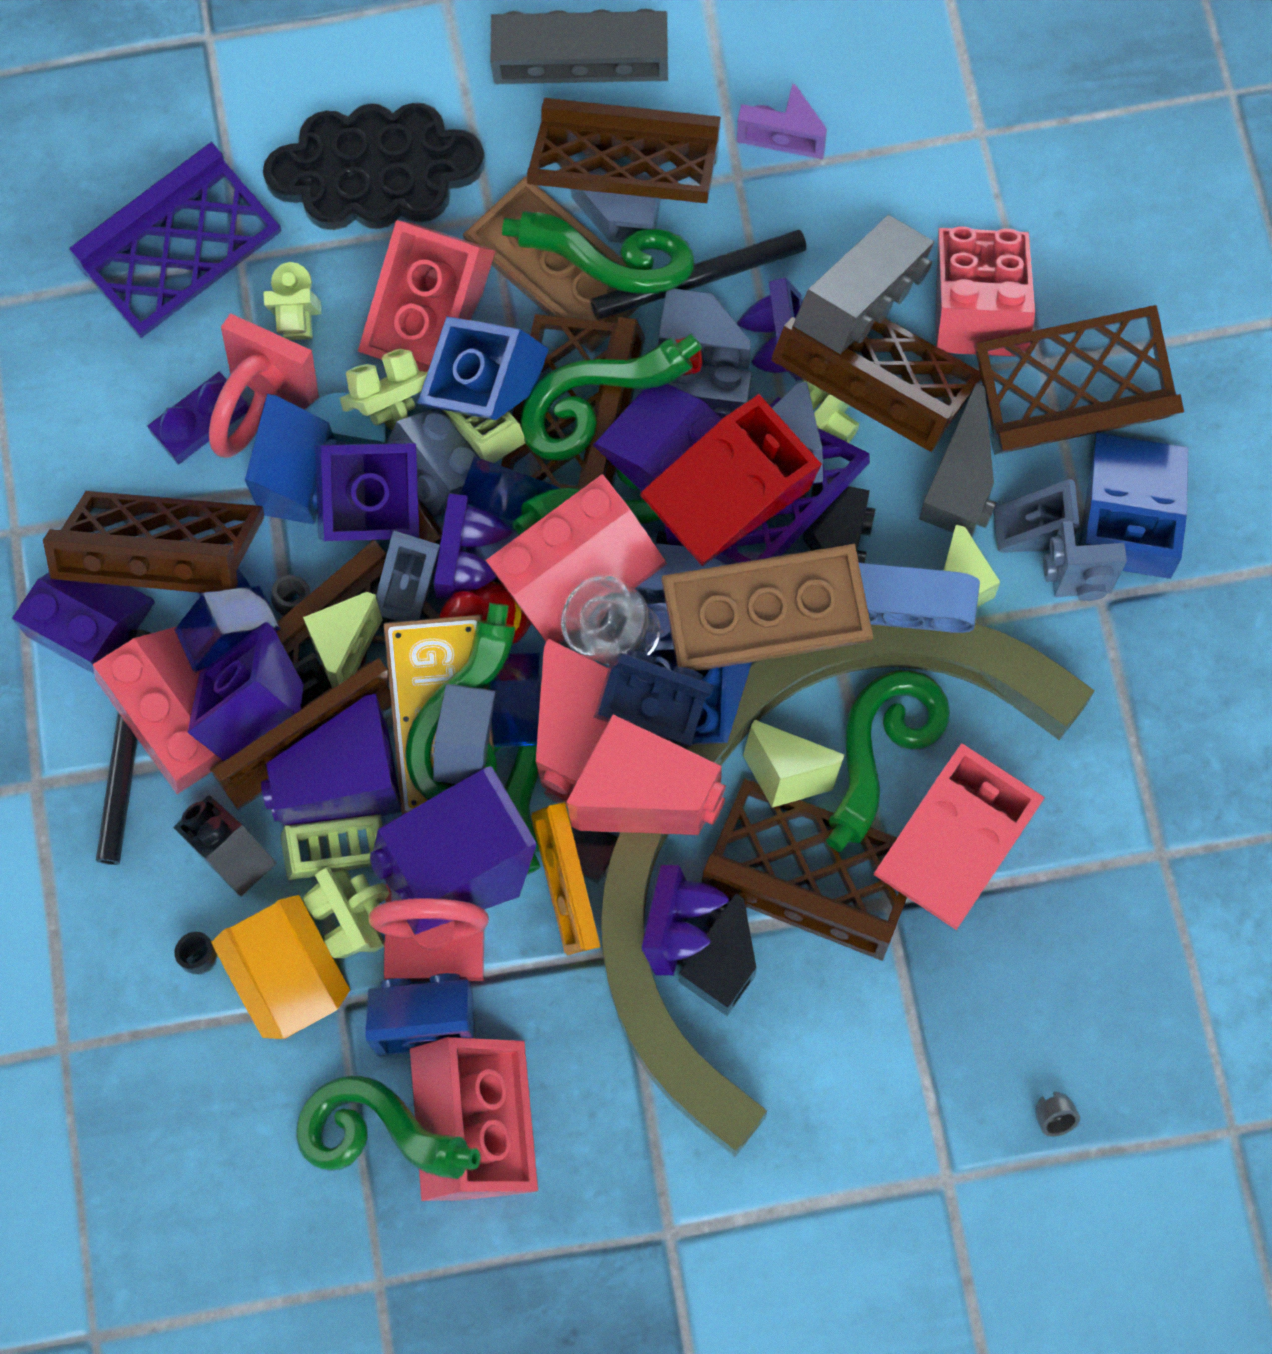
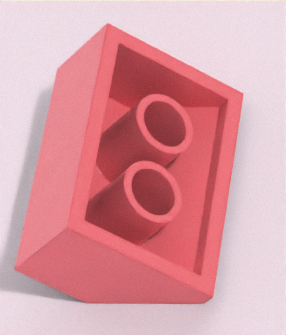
[486,474,667,644]
[93,627,222,794]
[410,1037,538,1201]

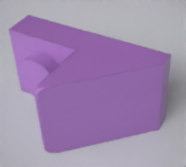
[737,84,827,159]

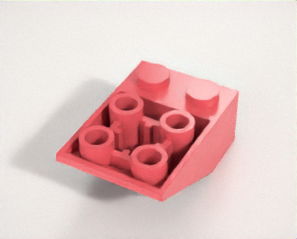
[935,226,1035,357]
[873,743,1045,930]

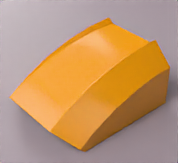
[211,895,350,1039]

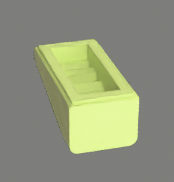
[442,410,525,467]
[280,814,382,880]

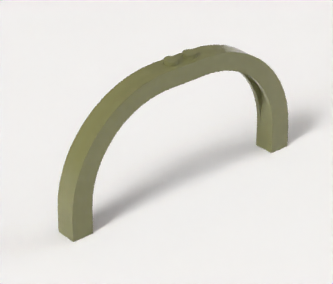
[601,623,1095,1157]

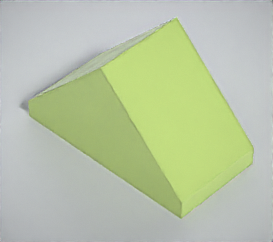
[943,525,1000,607]
[303,592,383,689]
[743,720,845,808]

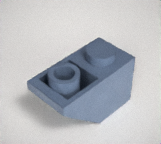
[571,167,660,243]
[658,289,751,369]

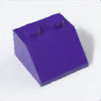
[593,384,722,491]
[315,443,419,542]
[12,573,155,674]
[187,621,304,761]

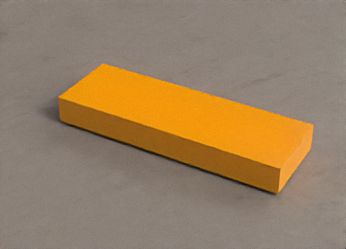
[531,802,601,955]

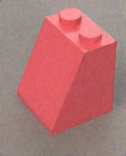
[536,639,609,807]
[567,715,726,835]

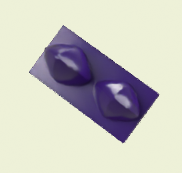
[737,277,802,381]
[147,371,249,465]
[434,493,512,600]
[641,865,729,976]

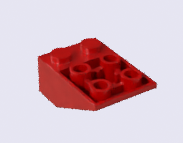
[640,394,822,566]

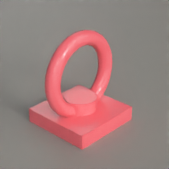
[209,313,319,458]
[368,883,489,982]

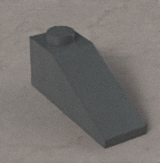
[919,383,997,537]

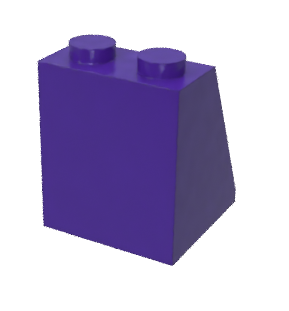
[261,694,401,827]
[370,766,537,935]

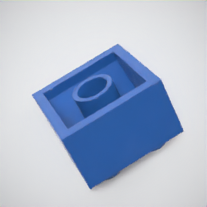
[418,316,549,420]
[245,394,340,524]
[365,973,476,1057]

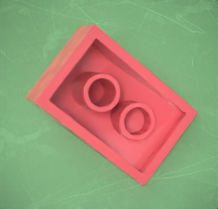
[357,220,495,372]

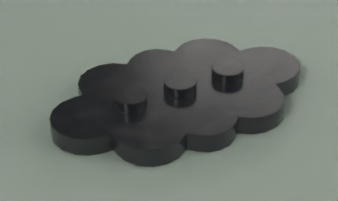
[263,102,485,230]

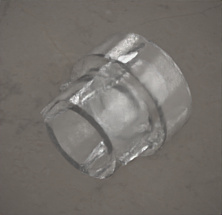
[561,575,663,665]

